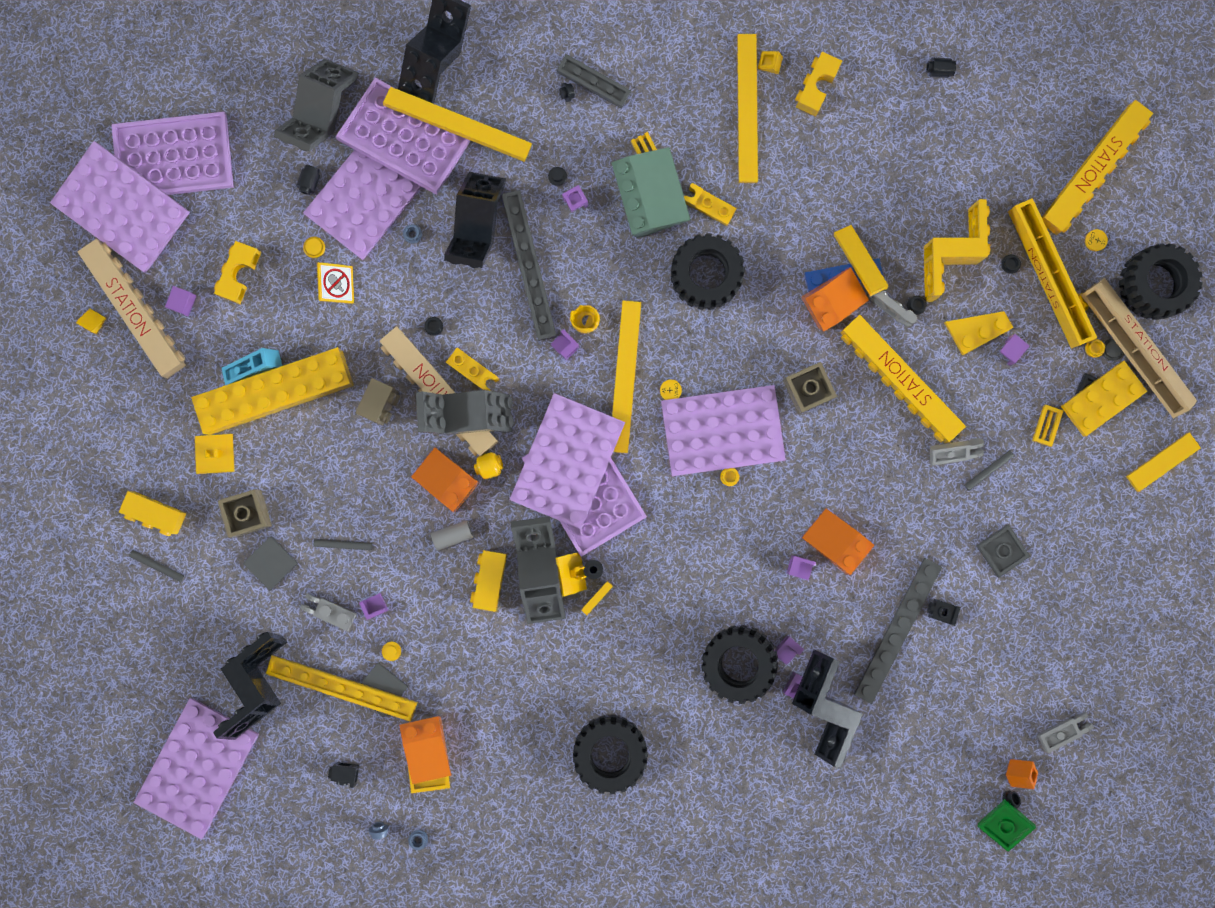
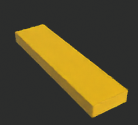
[834,225,888,296]
[1126,432,1201,492]

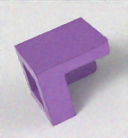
[562,185,588,212]
[165,286,196,316]
[551,329,580,360]
[1000,334,1029,366]
[786,555,816,580]
[359,593,388,620]
[774,635,804,665]
[782,672,802,699]

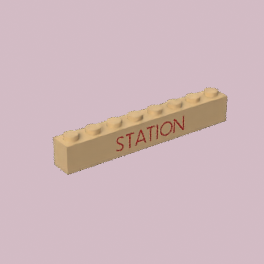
[77,239,186,379]
[1081,278,1197,418]
[379,326,498,456]

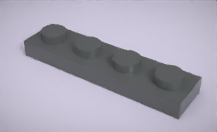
[557,54,631,109]

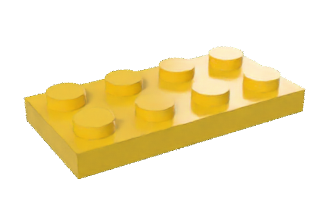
[1061,361,1147,437]

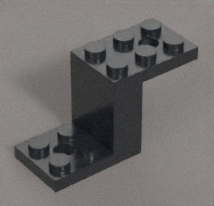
[398,0,471,104]
[444,172,506,268]
[213,632,287,740]
[792,649,863,769]

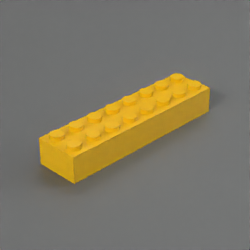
[191,347,354,435]

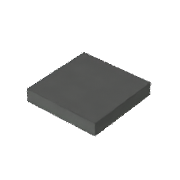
[976,524,1031,578]
[243,536,298,591]
[361,662,408,717]

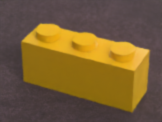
[119,491,187,536]
[470,550,507,612]

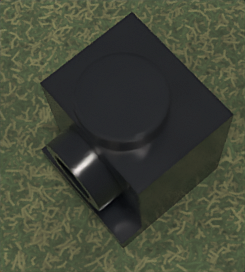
[927,599,961,626]
[328,762,359,788]

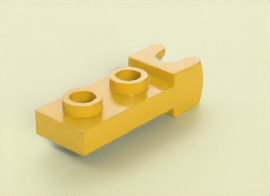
[684,183,737,226]
[446,348,499,391]

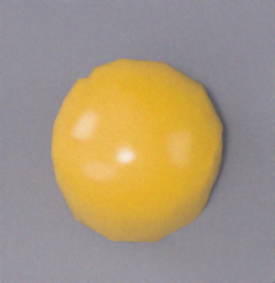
[570,305,600,334]

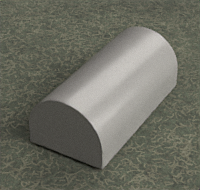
[431,520,474,551]

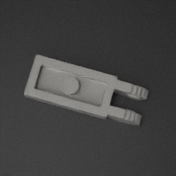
[867,290,918,327]
[930,438,984,466]
[300,593,357,631]
[1037,712,1094,753]

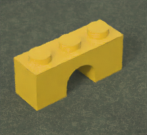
[795,52,842,117]
[214,241,261,305]

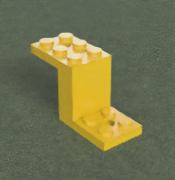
[924,199,990,302]

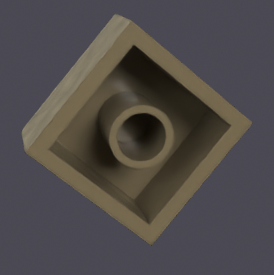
[783,362,837,415]
[355,378,400,426]
[218,489,272,538]

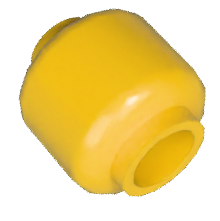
[474,452,504,480]

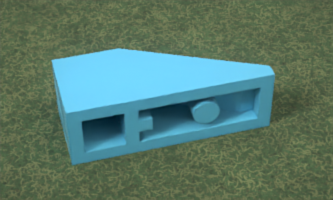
[222,348,282,385]

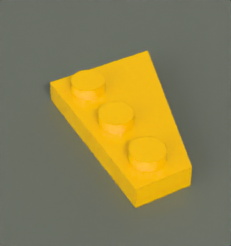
[944,311,1014,356]

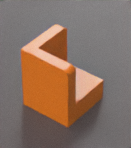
[1006,759,1038,789]

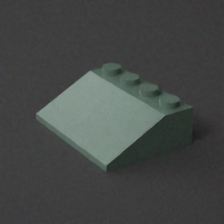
[611,147,691,238]

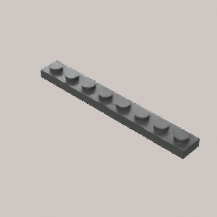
[502,190,557,341]
[854,558,942,704]

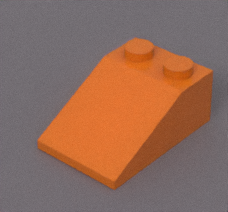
[801,267,869,331]
[411,447,480,512]
[802,509,875,575]
[399,716,451,784]

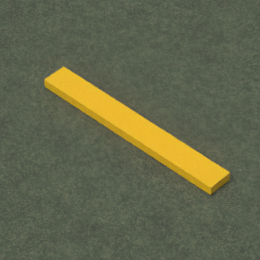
[737,34,758,183]
[383,87,532,162]
[612,301,641,453]
[266,655,418,722]

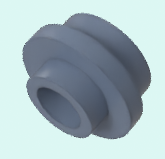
[403,224,422,244]
[369,822,389,839]
[408,830,428,850]

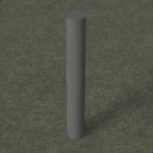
[964,451,1014,491]
[313,539,372,550]
[129,550,184,582]

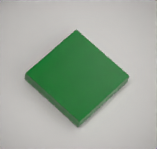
[978,799,1036,852]

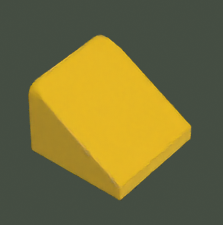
[757,51,783,75]
[76,309,106,334]

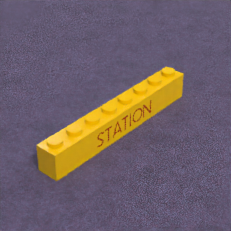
[1042,100,1153,235]
[1008,198,1097,349]
[840,315,966,443]

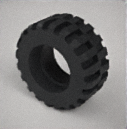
[670,233,745,310]
[1119,243,1203,320]
[701,625,778,704]
[573,715,648,795]

